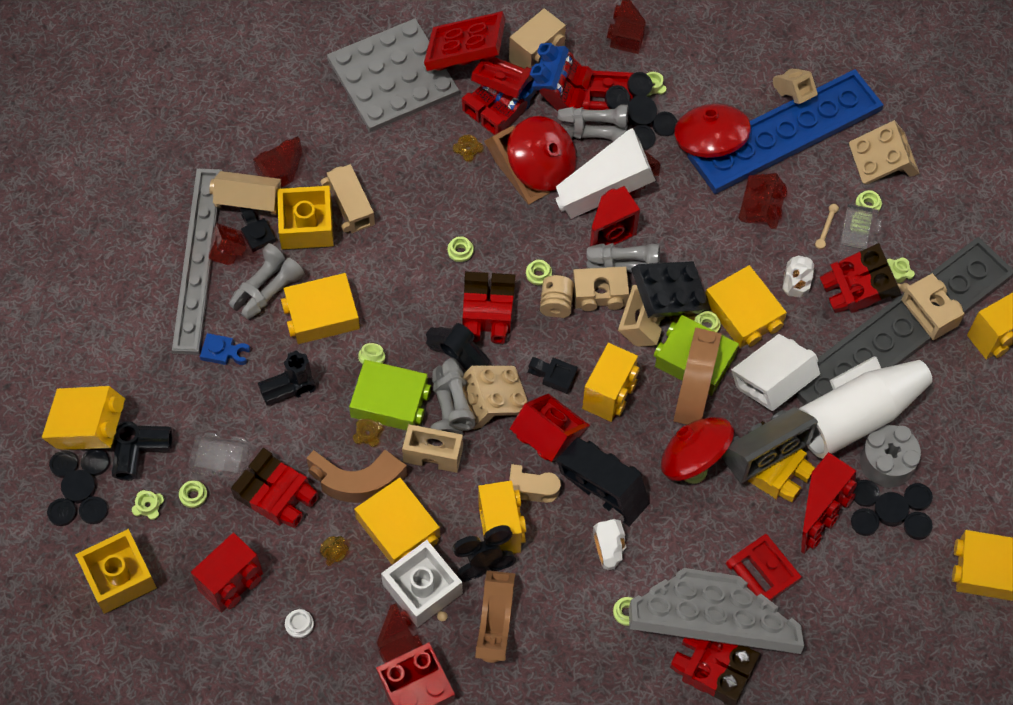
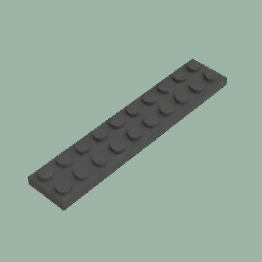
[794,236,1013,405]

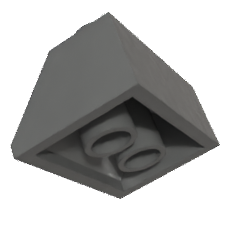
[722,407,818,484]

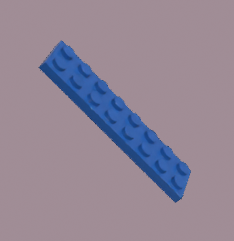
[687,69,884,194]

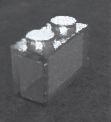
[837,203,882,259]
[188,432,253,480]

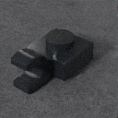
[240,207,276,252]
[527,357,578,394]

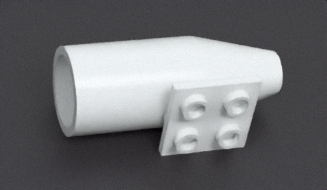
[799,356,932,459]

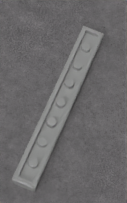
[172,169,222,355]

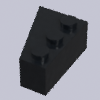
[556,437,650,527]

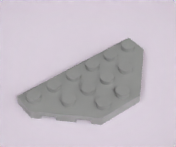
[629,568,804,654]

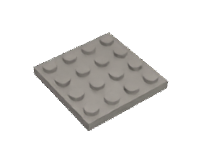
[327,19,459,132]

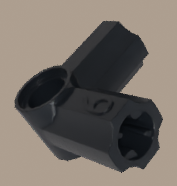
[426,323,490,371]
[258,350,316,406]
[112,421,173,481]

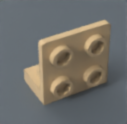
[849,120,920,184]
[463,366,528,429]

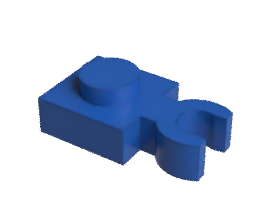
[200,333,251,365]

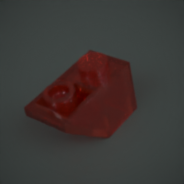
[607,0,646,54]
[253,136,302,188]
[377,603,422,664]

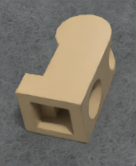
[773,68,818,104]
[509,464,561,503]

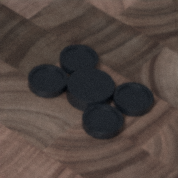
[605,72,677,150]
[47,449,109,526]
[851,480,933,540]
[452,525,516,582]

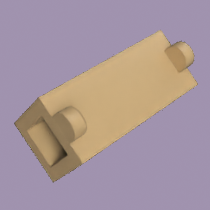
[320,164,375,233]
[209,171,281,215]

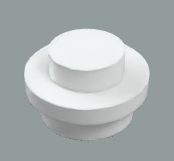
[285,609,314,638]

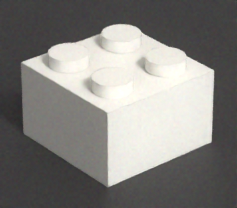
[381,540,463,628]

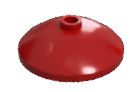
[674,103,751,158]
[507,116,576,192]
[661,417,734,481]

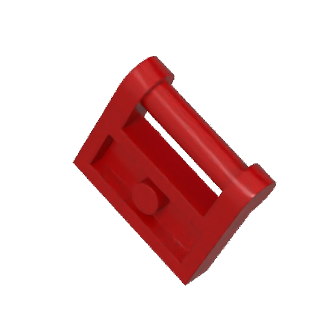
[471,56,533,98]
[582,70,633,110]
[725,534,802,602]

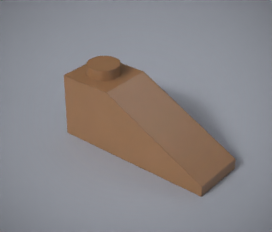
[484,125,550,205]

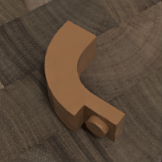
[673,327,722,425]
[307,450,407,503]
[475,571,515,663]

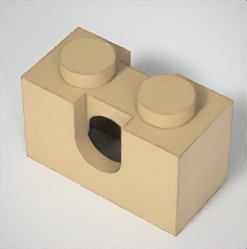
[573,267,629,311]
[901,273,965,340]
[618,285,665,347]
[402,424,463,473]

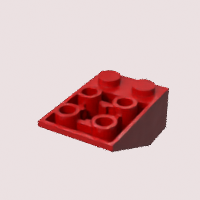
[801,452,857,554]

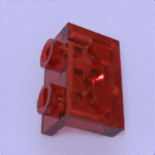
[738,173,787,229]

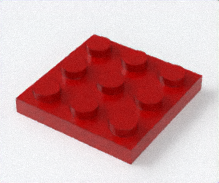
[424,11,506,71]

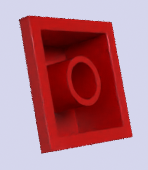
[590,186,640,246]
[510,393,590,462]

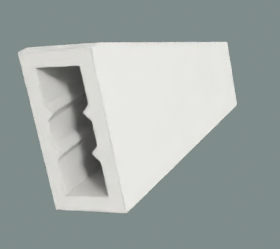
[556,128,656,219]

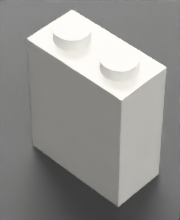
[731,334,820,411]

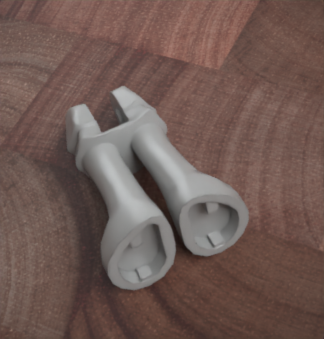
[557,104,628,142]
[229,243,305,320]
[586,243,660,272]
[431,358,475,440]

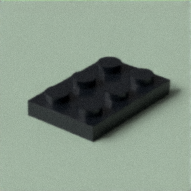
[631,261,711,318]

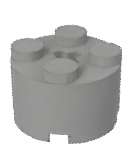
[860,425,921,488]

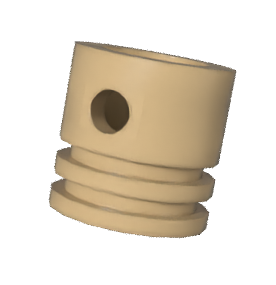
[540,275,574,318]

